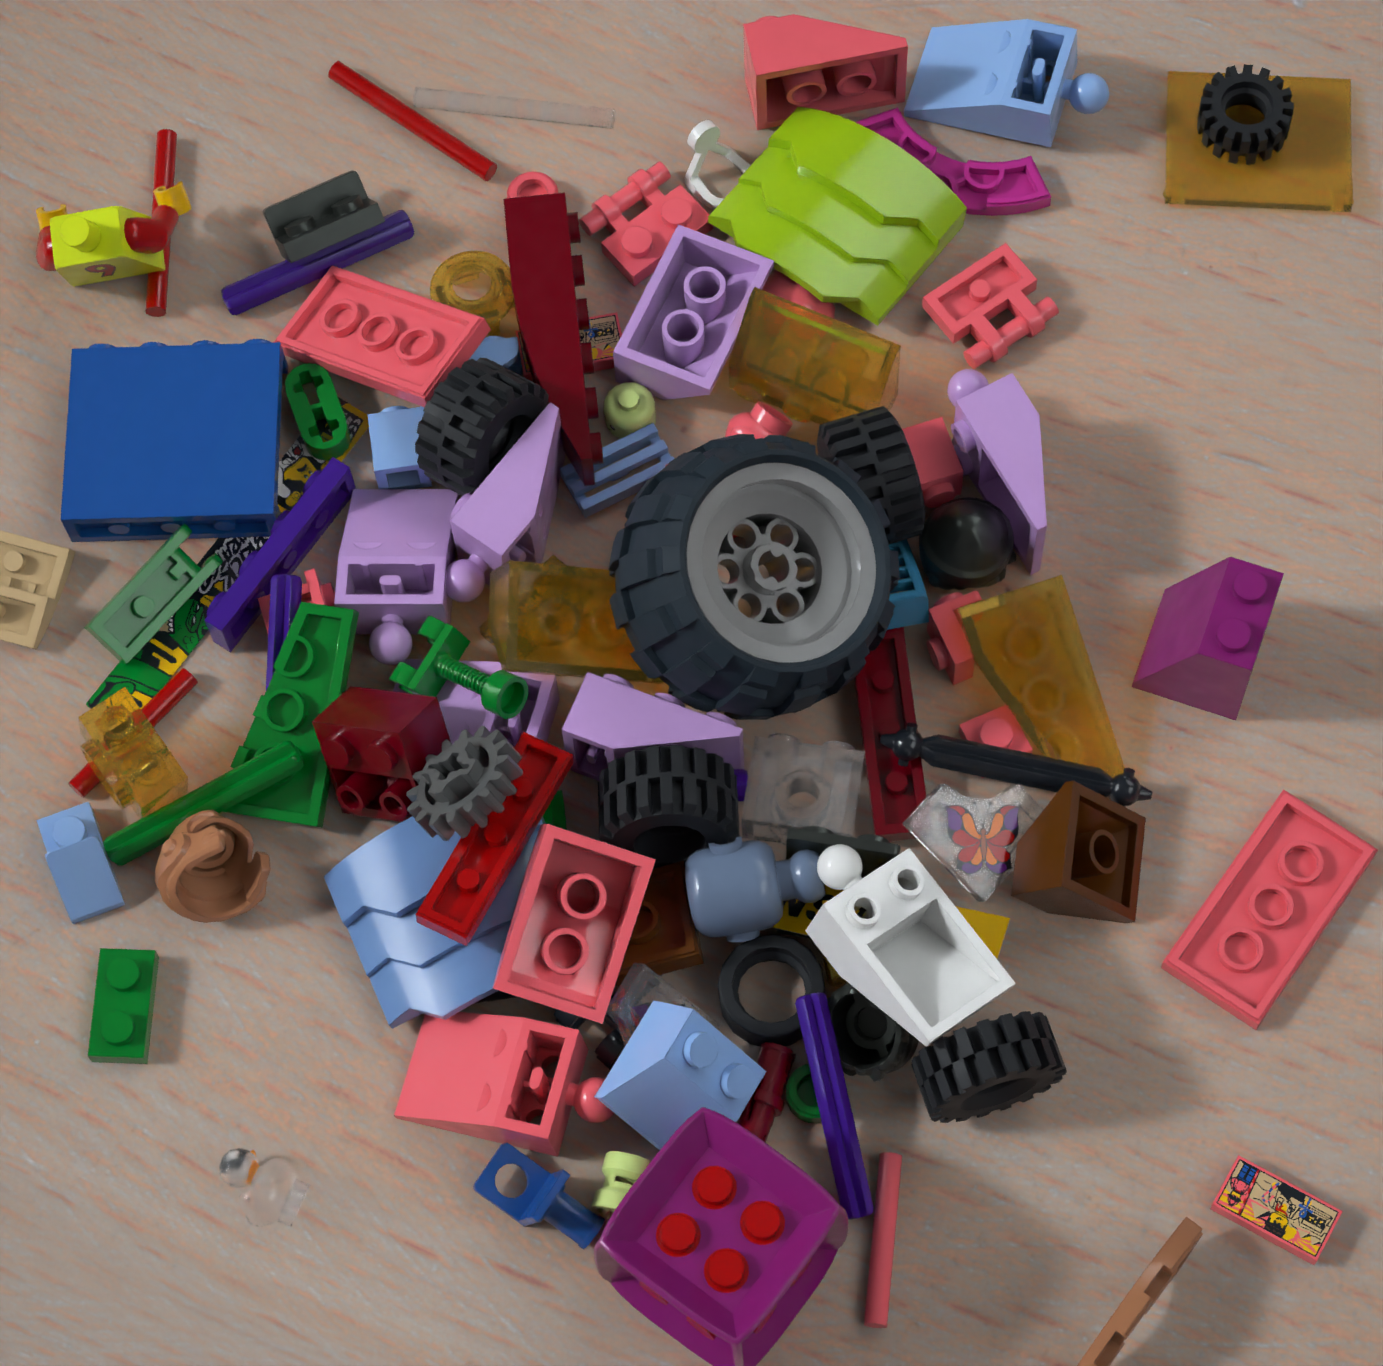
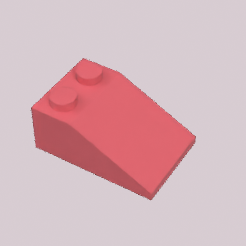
[743,14,908,130]
[493,824,656,1024]

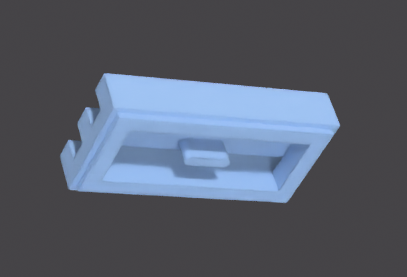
[560,423,674,518]

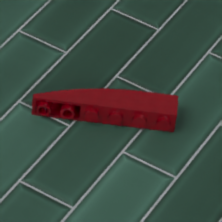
[503,192,604,486]

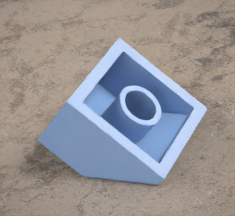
[594,1000,766,1150]

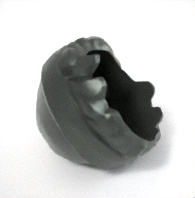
[919,497,1016,590]
[827,983,919,1082]

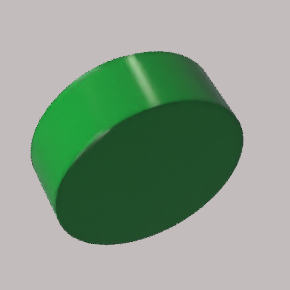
[786,1064,822,1123]

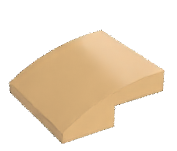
[0,530,75,650]

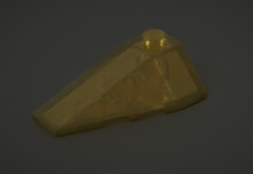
[957,575,1125,778]

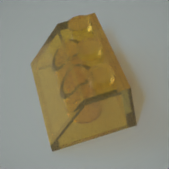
[728,287,901,424]
[488,560,663,684]

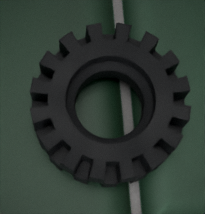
[1197,64,1294,165]

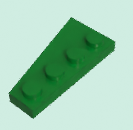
[223,602,359,828]

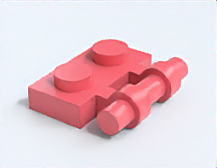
[579,161,713,287]
[922,243,1059,369]

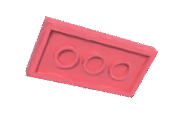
[273,265,491,407]
[1161,789,1378,1030]

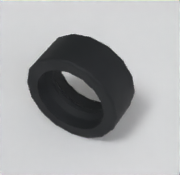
[718,934,825,1047]

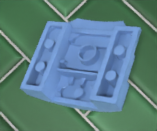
[324,816,546,1029]

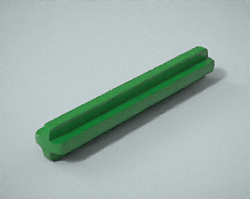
[103,741,304,866]

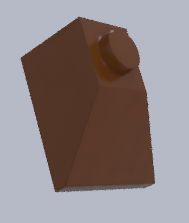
[1011,781,1146,923]

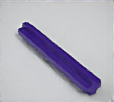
[221,210,414,315]
[795,992,874,1220]

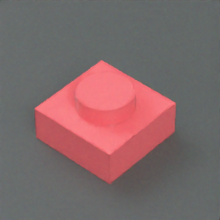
[958,704,1032,779]

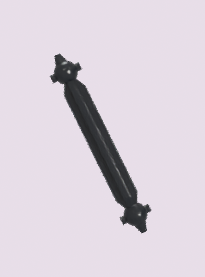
[880,722,1153,807]

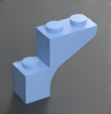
[367,336,523,489]

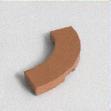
[1077,1217,1203,1366]

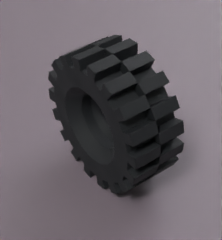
[911,1011,1067,1123]

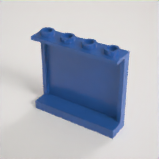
[61,339,288,542]

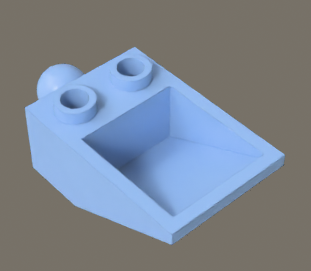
[904,19,1109,147]

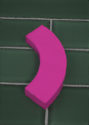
[856,107,1051,216]

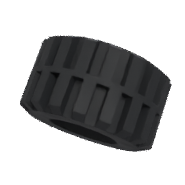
[415,358,549,496]
[817,406,925,545]
[598,745,740,869]

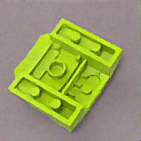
[708,107,967,326]

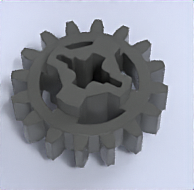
[406,726,523,841]

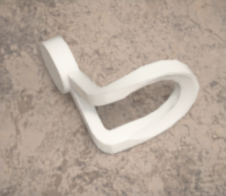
[685,120,751,210]

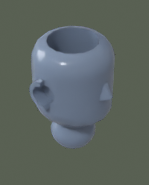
[685,836,826,943]

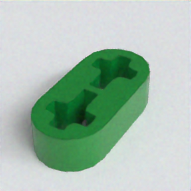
[285,363,351,461]

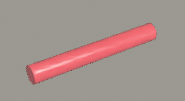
[864,1152,902,1328]

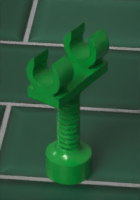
[389,616,528,719]

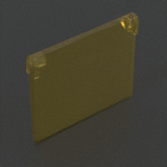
[1163,71,1354,212]

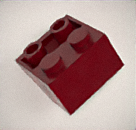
[312,686,451,822]

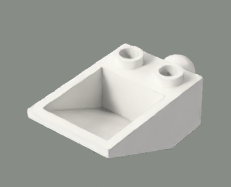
[805,844,1016,1047]

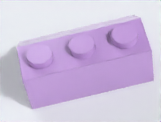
[613,224,774,400]

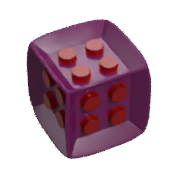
[594,1107,848,1366]

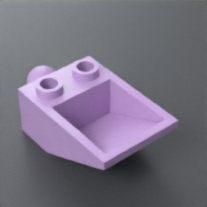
[947,369,1047,575]
[446,402,566,602]
[334,489,459,665]

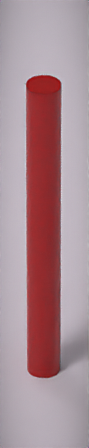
[328,61,497,181]
[145,129,177,317]

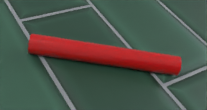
[68,668,198,798]

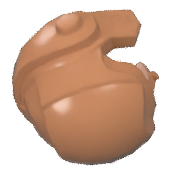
[155,810,271,923]

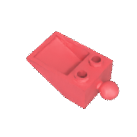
[394,1012,615,1157]

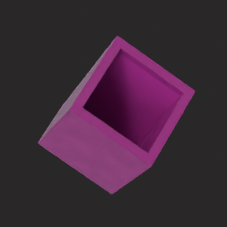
[1132,557,1284,721]

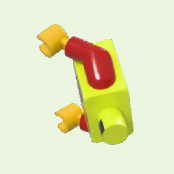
[36,181,192,287]

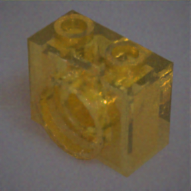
[78,687,188,819]

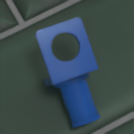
[473,1143,605,1249]

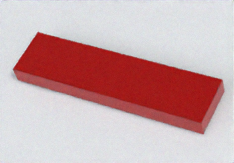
[416,732,573,946]

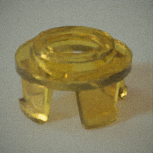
[430,251,515,337]

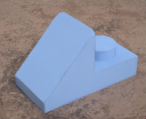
[36,801,125,924]

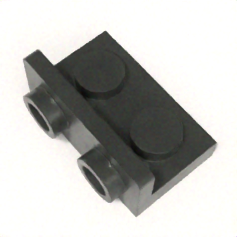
[263,170,385,263]

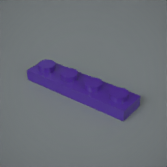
[204,457,356,653]

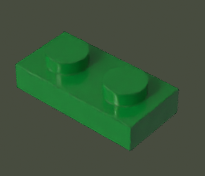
[88,948,159,1064]

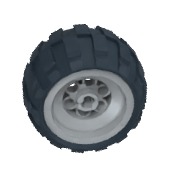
[608,434,900,720]

